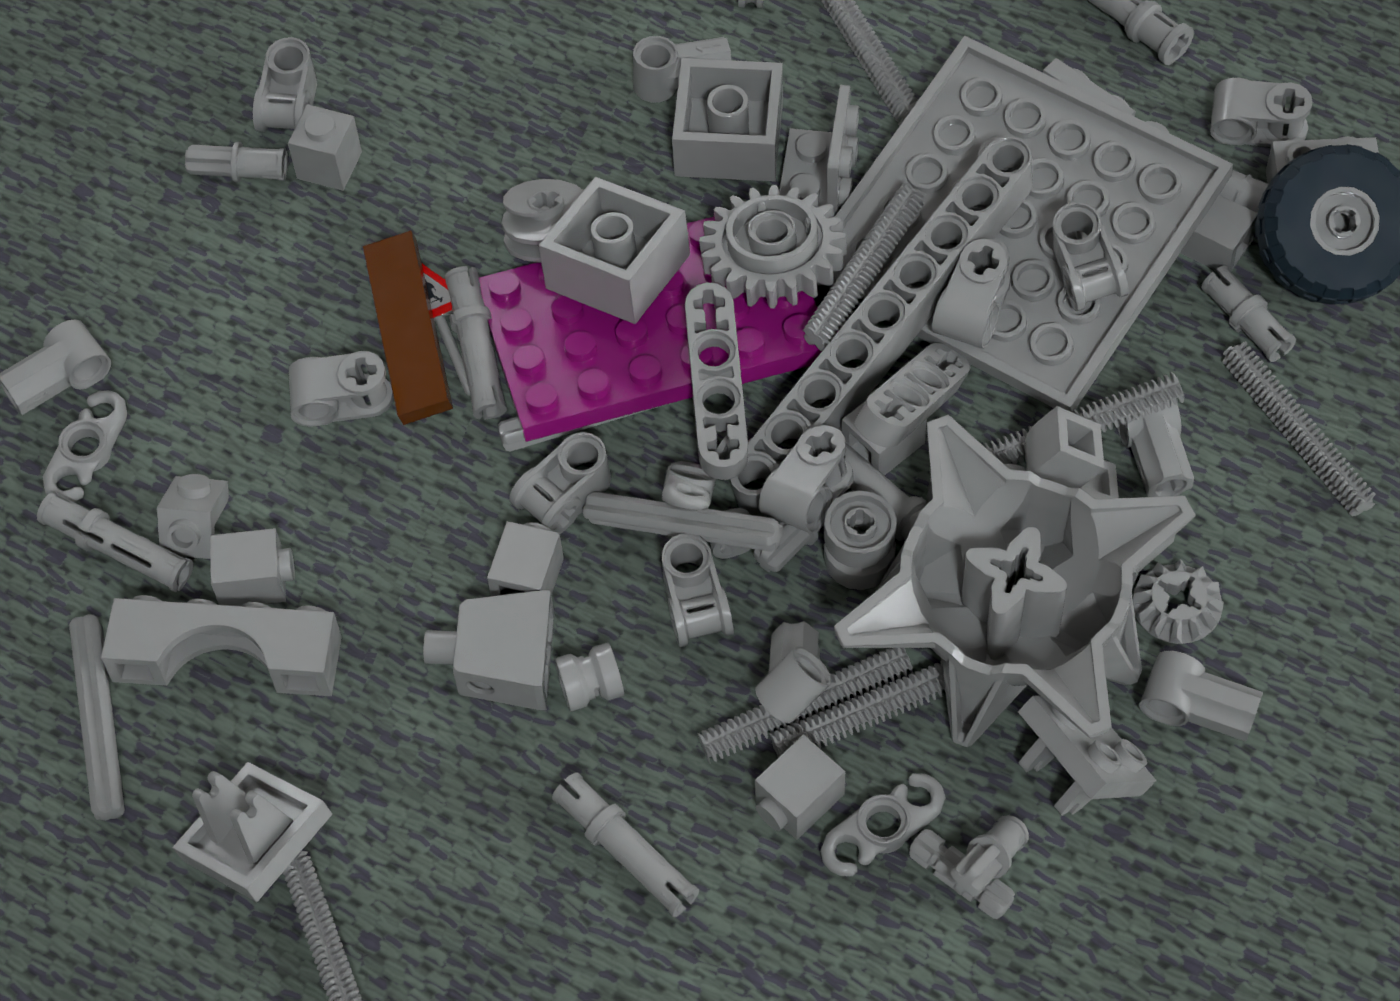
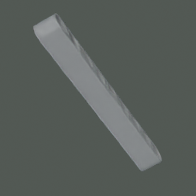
[730,136,1033,517]

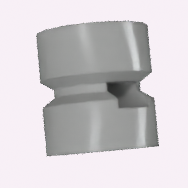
[824,490,897,590]

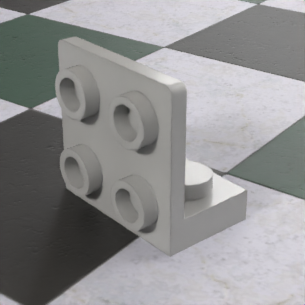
[779,85,859,217]

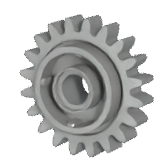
[699,185,847,308]

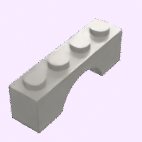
[101,595,342,696]

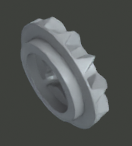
[1133,559,1224,644]

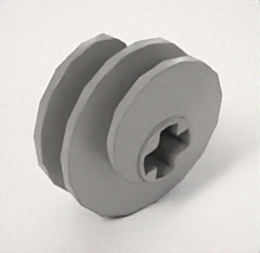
[501,179,584,262]

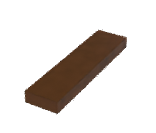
[363,231,453,425]

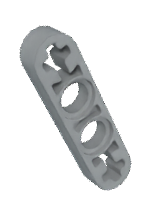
[685,282,748,480]
[854,343,971,448]

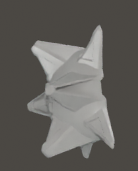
[834,415,1196,747]

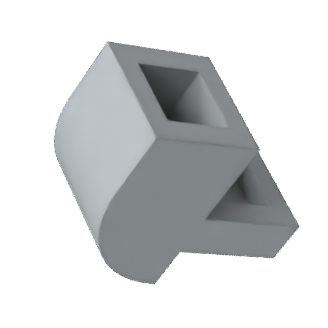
[1025,406,1119,499]

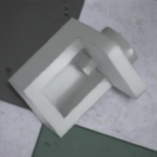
[157,474,229,559]

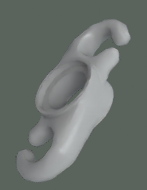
[43,390,127,502]
[662,461,716,511]
[820,773,946,876]

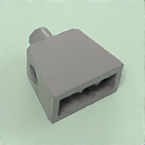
[423,590,555,710]

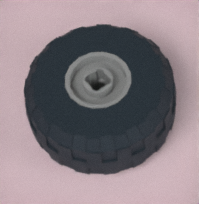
[1255,144,1400,305]

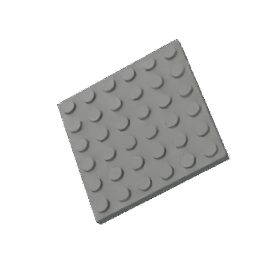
[817,36,1233,412]

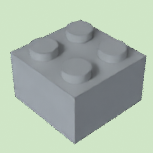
[672,58,783,182]
[538,177,690,324]

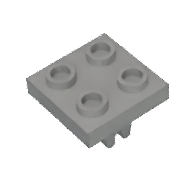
[1018,696,1157,816]
[172,762,332,902]

